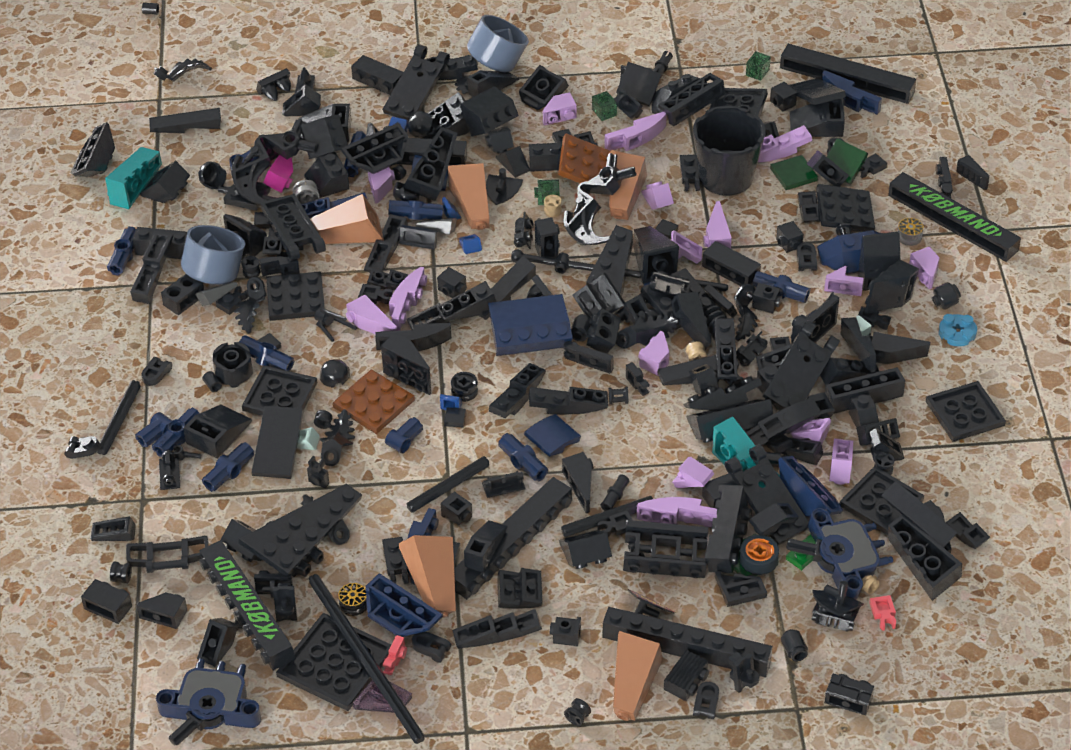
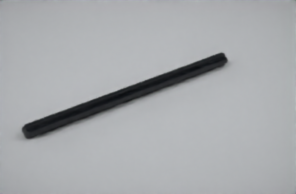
[308,574,425,744]

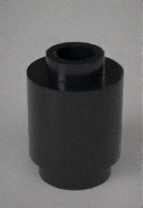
[571,314,591,342]
[781,629,808,662]

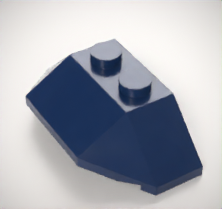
[817,230,881,274]
[778,456,843,516]
[365,573,443,637]

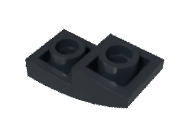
[367,269,408,290]

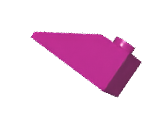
[263,155,293,193]

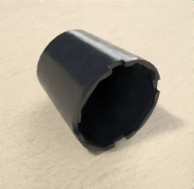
[693,106,765,196]

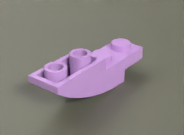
[605,112,666,151]
[758,125,812,162]
[389,267,427,331]
[637,497,717,527]

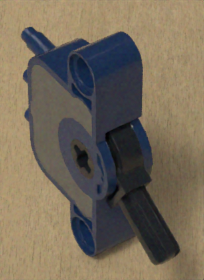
[786,508,894,599]
[156,658,261,746]

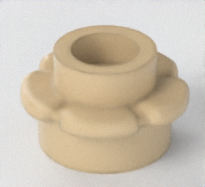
[862,575,880,594]

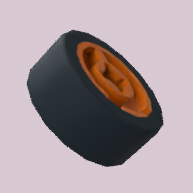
[740,535,779,575]

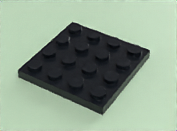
[276,613,391,711]

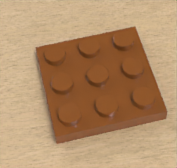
[558,133,610,184]
[333,369,415,434]

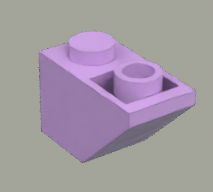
[543,92,577,126]
[641,181,674,210]
[909,246,939,289]
[638,331,669,376]

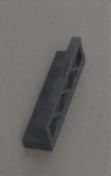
[658,73,725,127]

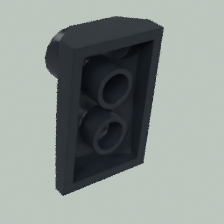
[790,292,840,344]

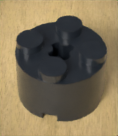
[213,342,253,388]

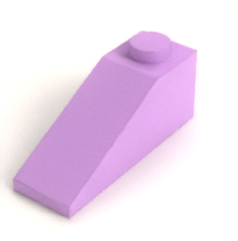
[703,201,732,249]
[346,295,397,334]
[829,439,854,485]

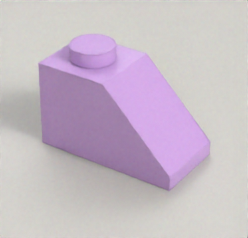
[368,167,395,203]

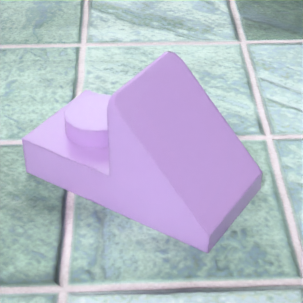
[671,230,702,264]
[824,266,863,296]
[791,418,831,444]
[672,457,714,488]

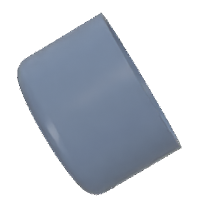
[467,15,529,73]
[181,225,245,285]

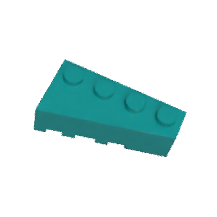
[105,147,162,209]
[712,416,780,488]

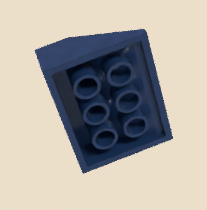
[488,294,572,356]

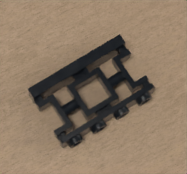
[623,520,708,578]

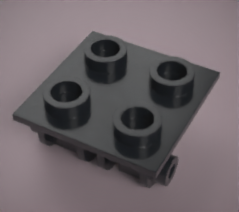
[812,603,860,632]

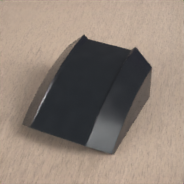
[519,65,569,110]

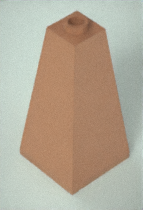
[610,150,647,220]
[448,163,489,230]
[310,194,384,244]
[399,535,456,618]
[613,631,663,721]

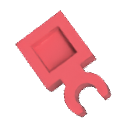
[869,595,896,631]
[383,635,407,675]

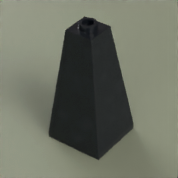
[633,226,679,284]

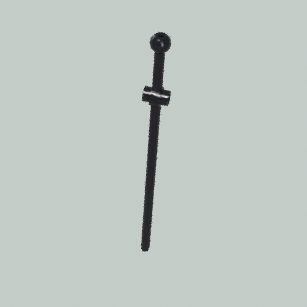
[511,249,728,291]

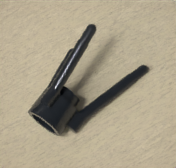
[314,307,357,342]

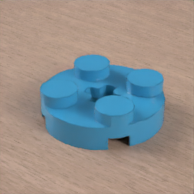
[938,314,977,346]

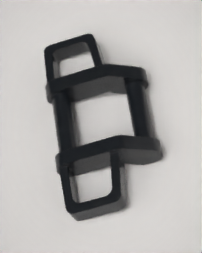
[126,536,209,573]

